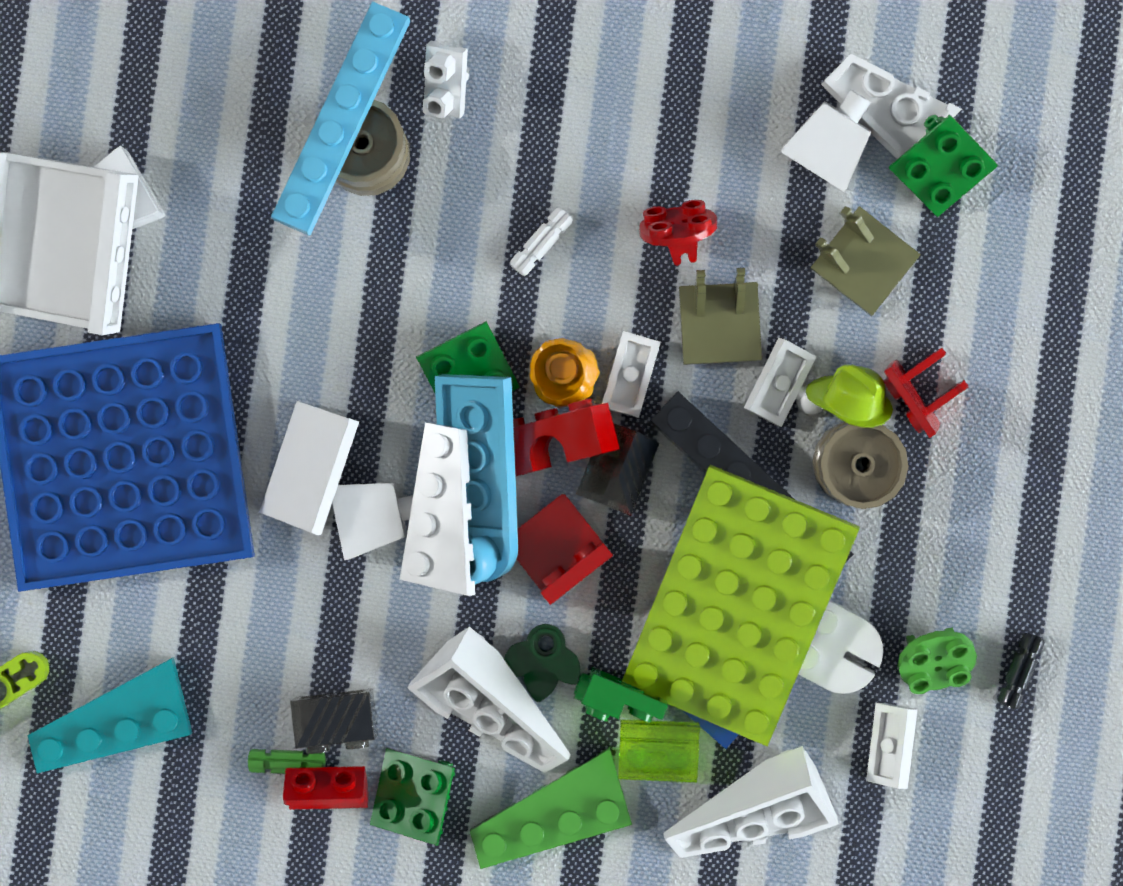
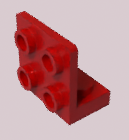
[516,494,613,605]

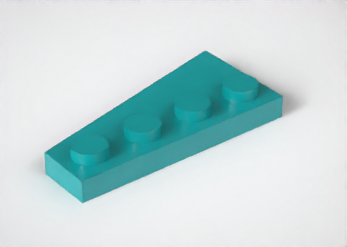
[27,657,192,773]

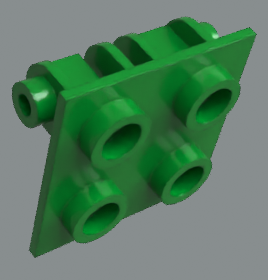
[889,114,999,217]
[416,321,520,393]
[370,748,455,846]

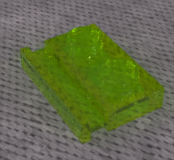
[618,719,700,782]

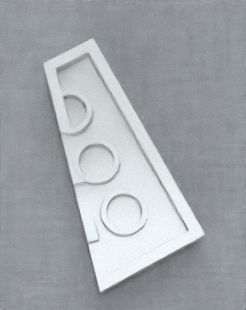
[400,423,475,596]

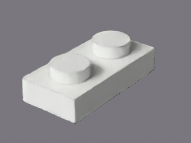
[602,331,661,418]
[866,703,917,789]

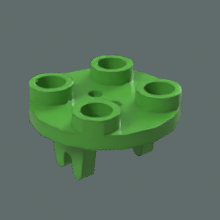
[897,627,977,694]

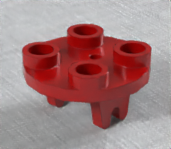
[639,199,718,266]

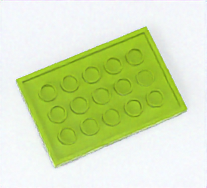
[622,465,860,747]

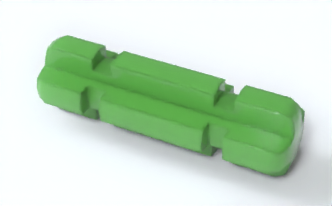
[248,749,326,774]

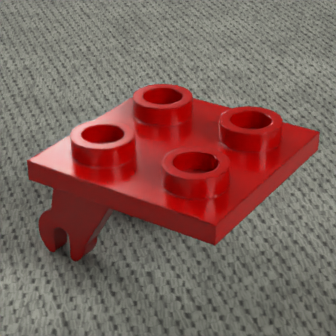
[883,348,968,438]

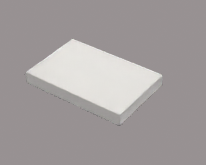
[259,401,359,535]

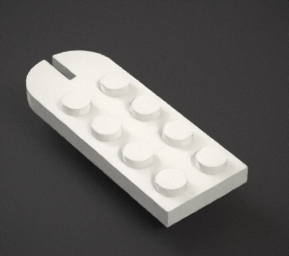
[798,600,883,694]

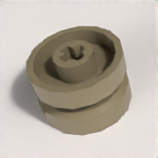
[336,100,410,196]
[812,422,909,509]

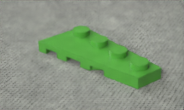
[470,747,632,869]

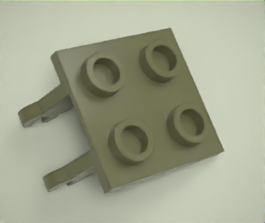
[810,206,921,316]
[679,267,762,365]

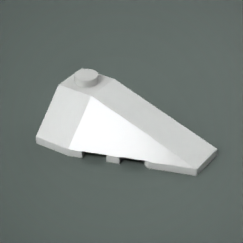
[664,746,839,858]

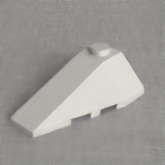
[407,627,571,773]

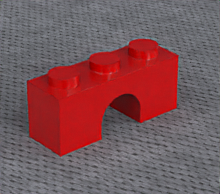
[513,398,620,477]

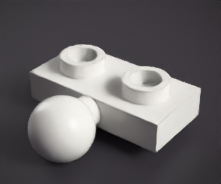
[744,338,824,427]

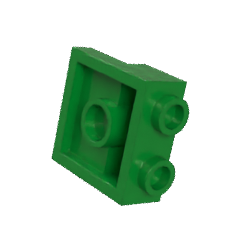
[573,667,669,723]

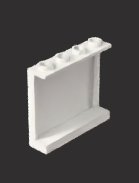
[0,152,139,335]

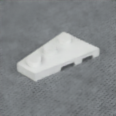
[821,54,962,159]

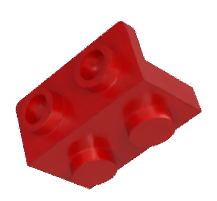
[283,766,369,810]

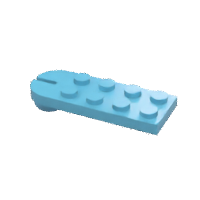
[435,374,518,585]

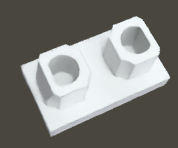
[423,41,470,118]

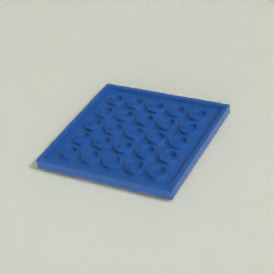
[0,323,255,592]

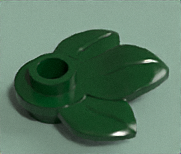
[504,624,580,702]

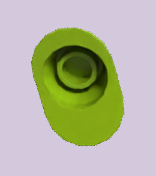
[805,364,893,427]

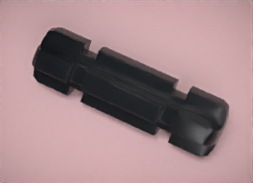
[998,633,1045,709]

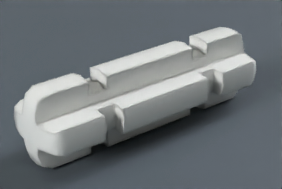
[510,207,572,276]

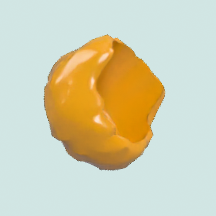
[530,338,600,408]

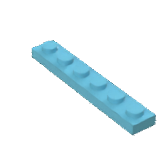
[271,1,410,236]

